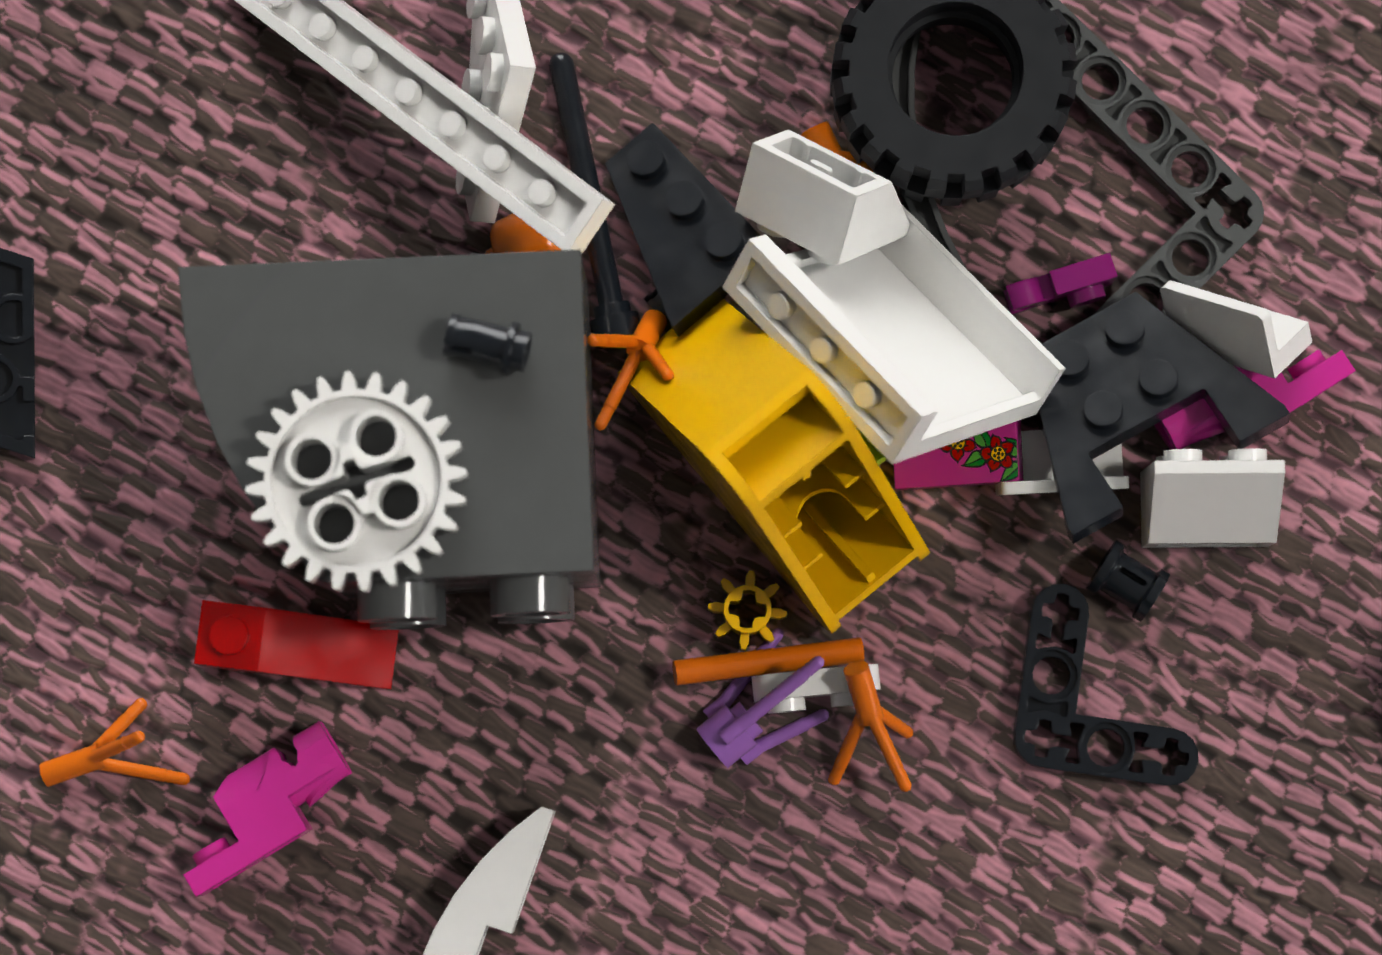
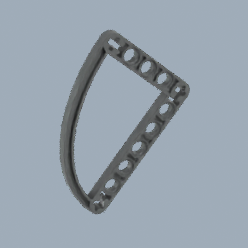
[892,0,1264,413]

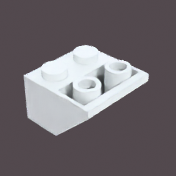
[735,129,910,265]
[1140,448,1285,548]

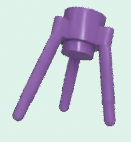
[696,628,829,768]

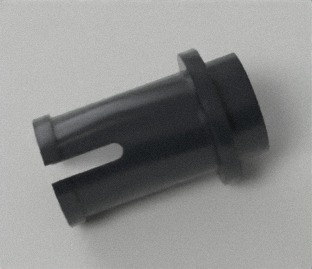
[443,313,532,376]

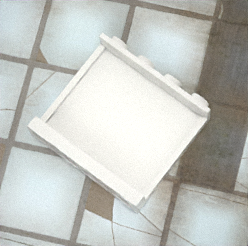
[722,205,1066,464]

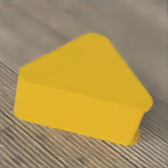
[617,299,930,634]

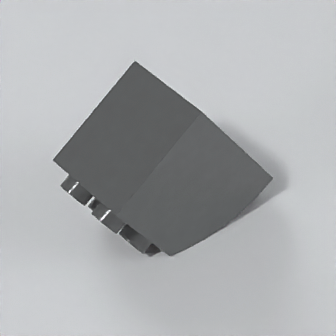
[178,250,601,630]

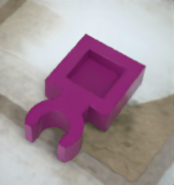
[1003,253,1118,315]

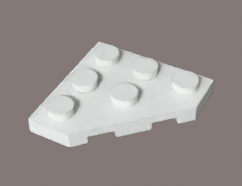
[456,0,536,223]

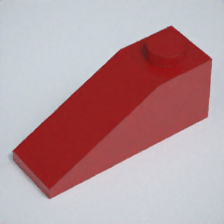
[194,600,399,690]

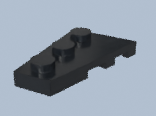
[605,123,761,337]
[0,248,35,459]

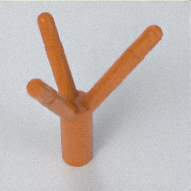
[587,309,674,431]
[828,660,913,792]
[39,698,190,787]

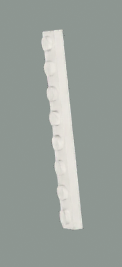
[235,0,615,254]

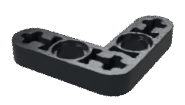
[1013,584,1199,786]

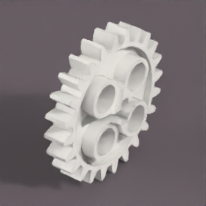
[245,371,468,593]

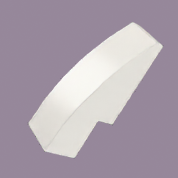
[423,807,556,955]

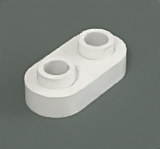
[751,664,881,714]

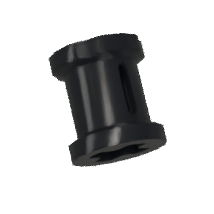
[1086,540,1170,622]

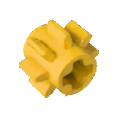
[708,570,787,651]

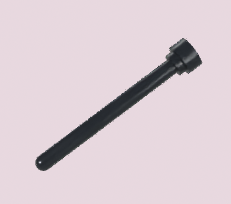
[549,52,640,349]

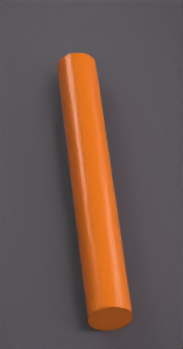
[672,637,864,686]

